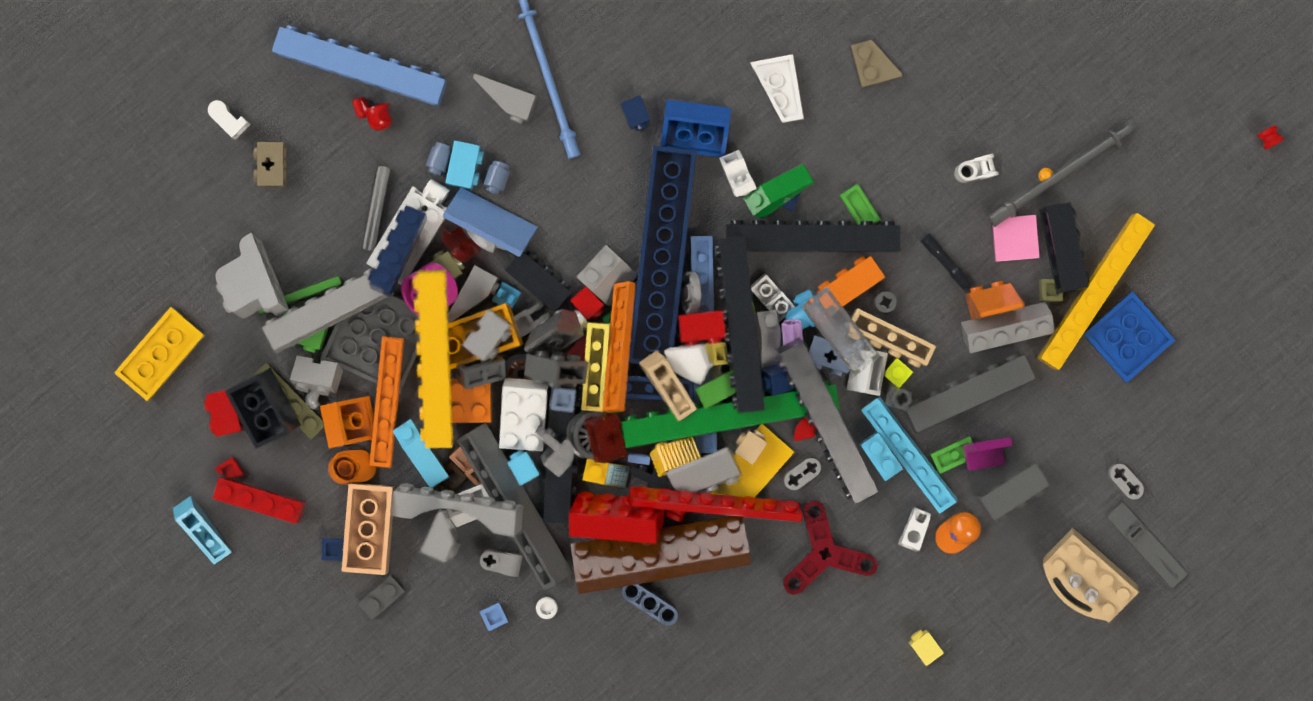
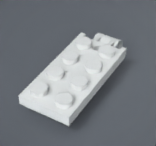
[366,179,450,285]

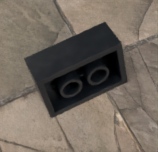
[225,367,301,449]

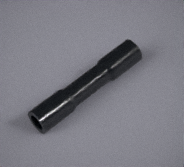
[920,233,973,290]

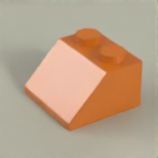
[320,396,374,448]

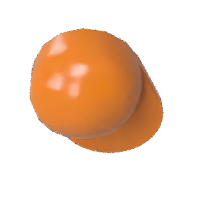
[328,450,376,485]
[935,512,981,554]

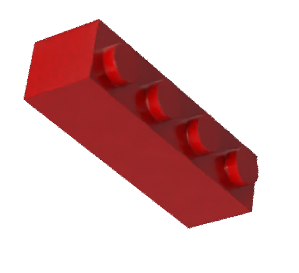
[212,477,306,524]

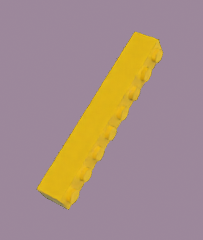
[1037,213,1155,370]
[414,270,454,448]

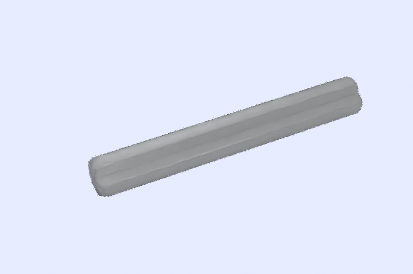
[363,166,390,251]

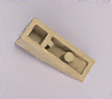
[639,351,697,421]

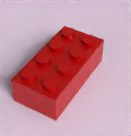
[569,492,664,544]

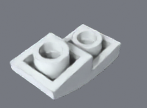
[751,273,795,322]

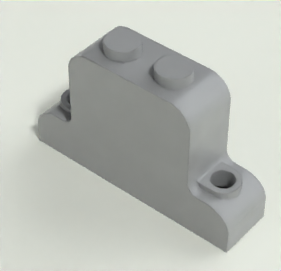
[215,233,289,318]

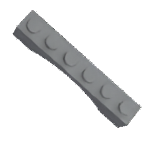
[391,483,523,537]

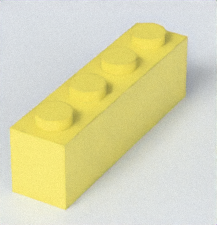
[581,322,610,412]

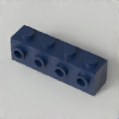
[368,205,427,298]

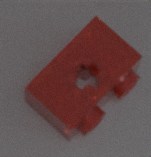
[584,413,627,464]

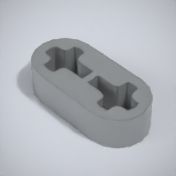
[784,458,821,490]
[1108,464,1144,499]

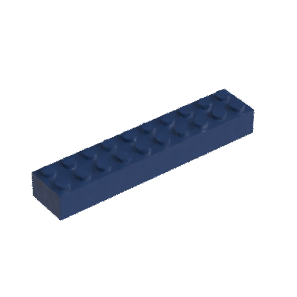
[629,146,697,364]

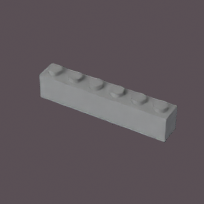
[262,267,393,354]

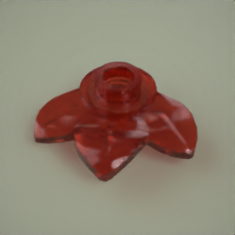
[442,227,481,262]

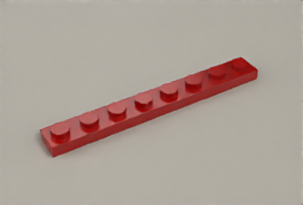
[629,486,803,522]

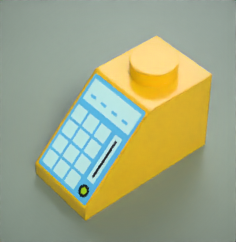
[583,458,630,488]

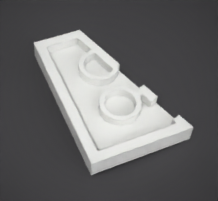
[750,54,804,123]

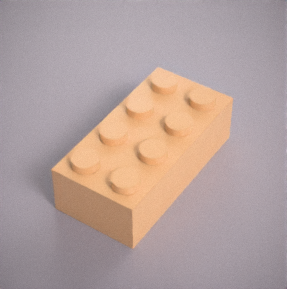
[342,483,395,575]

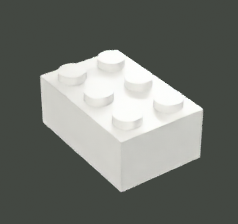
[499,378,548,452]

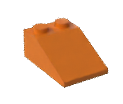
[965,280,1024,319]

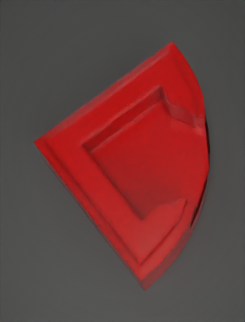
[794,417,815,441]
[214,456,245,478]

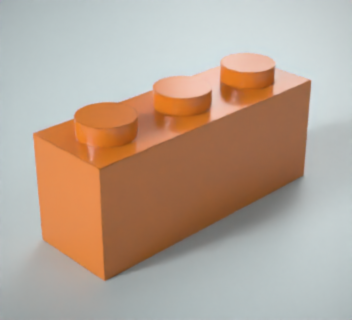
[815,255,885,314]

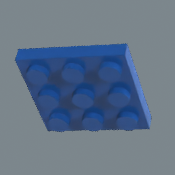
[1083,291,1175,383]

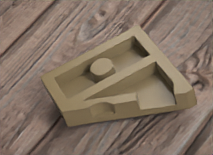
[850,40,902,88]

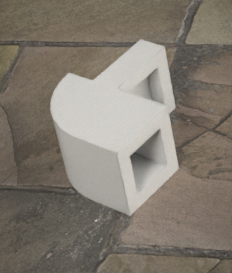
[719,150,756,197]

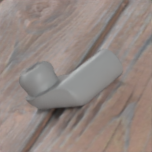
[305,389,320,409]

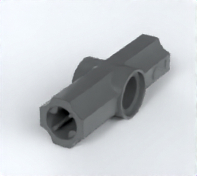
[885,386,912,411]

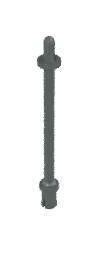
[987,124,1134,227]

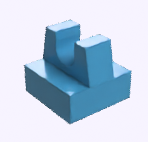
[492,282,521,309]

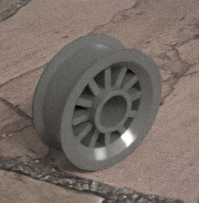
[566,411,617,460]

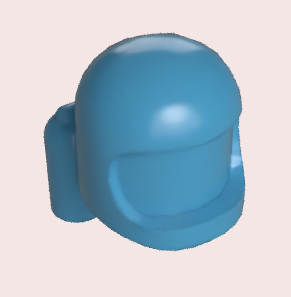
[785,289,817,330]

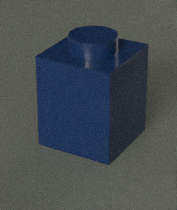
[621,95,651,131]
[760,364,796,396]

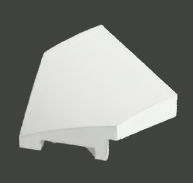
[664,344,713,385]

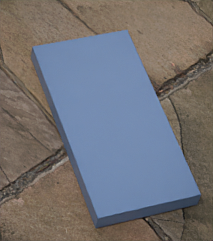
[442,188,538,257]

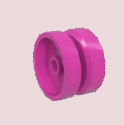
[401,263,457,316]

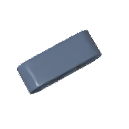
[622,584,678,625]

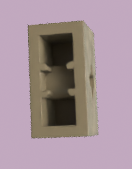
[253,142,287,188]

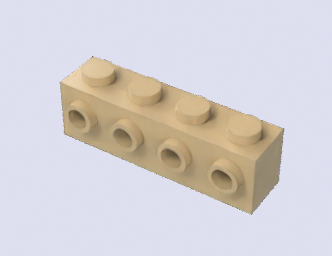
[846,308,936,368]

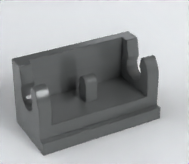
[456,354,506,390]

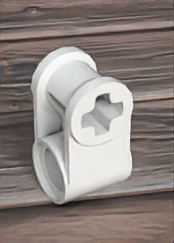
[954,154,999,183]

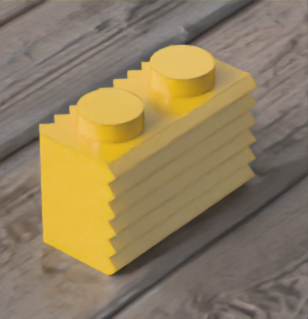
[650,437,702,477]

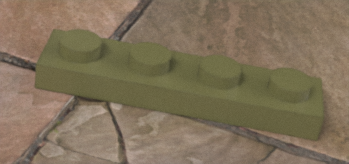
[253,363,324,440]

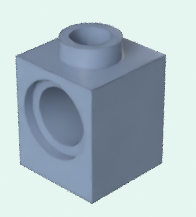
[549,384,576,412]

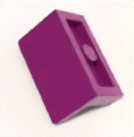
[963,437,1012,471]

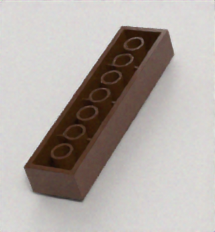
[571,516,751,594]

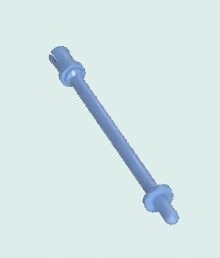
[518,0,581,159]

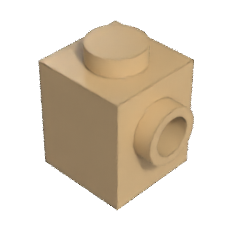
[734,430,767,464]

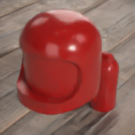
[352,96,393,131]

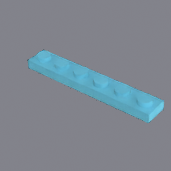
[861,396,958,514]

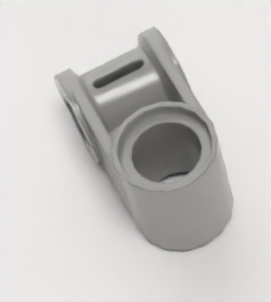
[480,549,523,577]

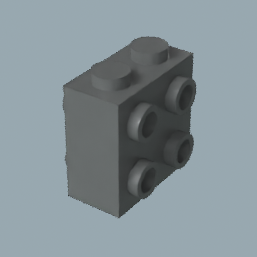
[524,350,588,387]

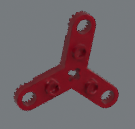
[783,500,878,595]

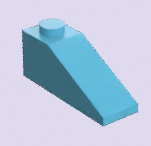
[393,419,449,488]
[173,496,232,564]

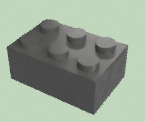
[974,461,1050,522]

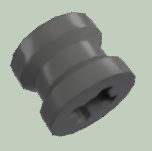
[873,291,897,313]

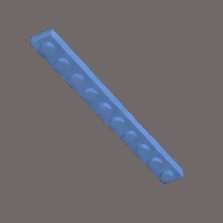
[690,236,717,453]

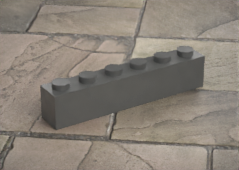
[905,353,1036,432]

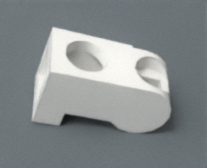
[208,100,251,140]
[898,507,931,551]

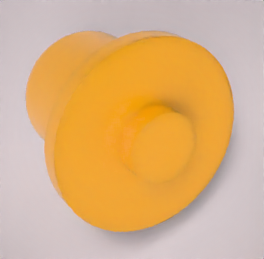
[1039,168,1054,182]

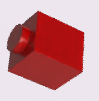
[570,286,604,320]

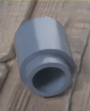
[425,142,452,176]
[483,161,510,194]

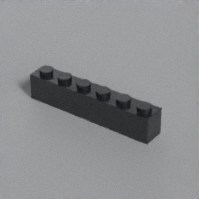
[543,392,581,524]

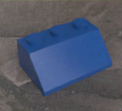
[661,100,731,157]

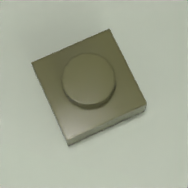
[1039,279,1063,302]

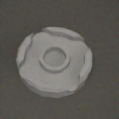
[680,271,701,315]

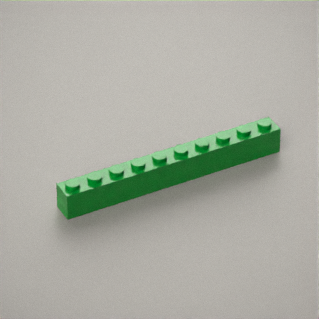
[620,381,840,448]

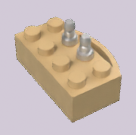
[1043,528,1139,623]

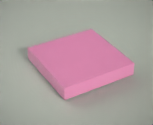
[992,215,1039,262]

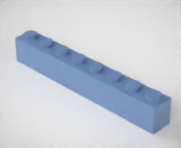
[272,25,447,107]

